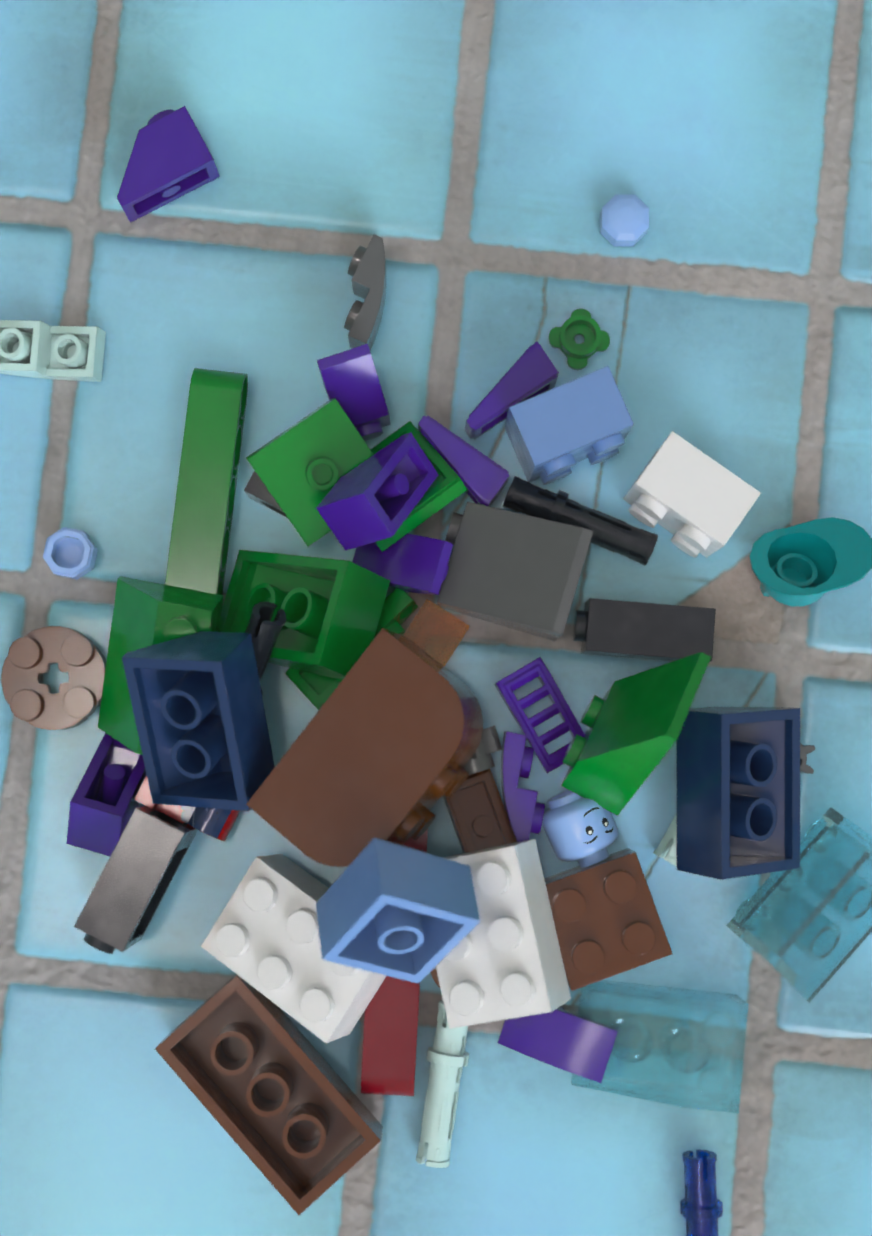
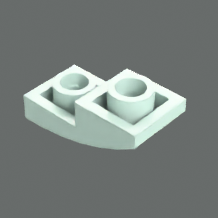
[0,320,106,382]

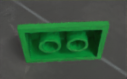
[98,576,224,755]

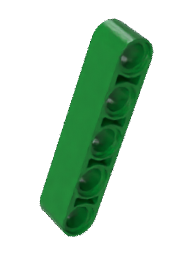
[165,368,248,595]

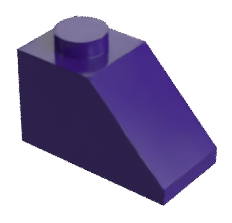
[117,106,220,223]
[317,343,390,441]
[316,432,438,551]
[66,733,147,856]

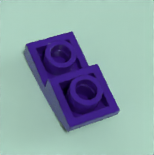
[352,533,453,595]
[500,731,545,842]
[497,1007,618,1083]

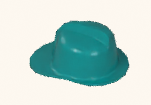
[749,517,872,607]

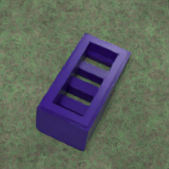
[465,341,559,439]
[418,415,510,507]
[494,657,584,774]

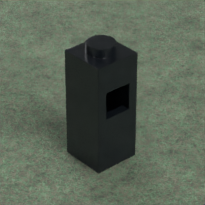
[573,598,716,662]

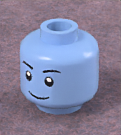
[542,790,618,868]

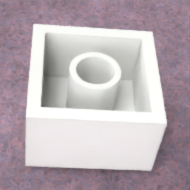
[623,431,761,558]

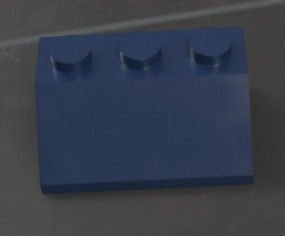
[122,631,275,811]
[676,707,800,880]

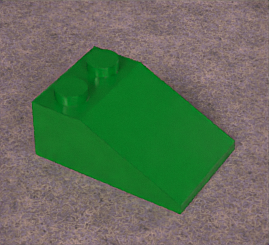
[218,550,390,679]
[561,652,711,816]

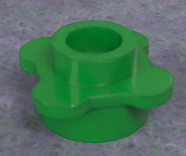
[548,309,610,370]

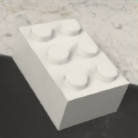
[436,839,571,1029]
[201,854,386,1044]

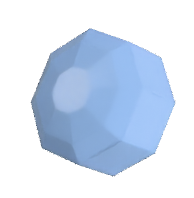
[600,194,649,247]
[43,527,98,580]

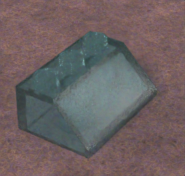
[726,807,872,1003]

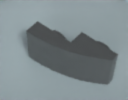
[344,234,386,350]

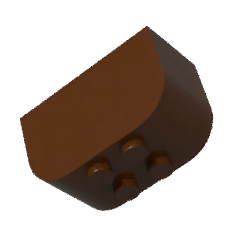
[246,628,483,867]

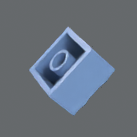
[504,366,634,485]
[316,838,480,984]

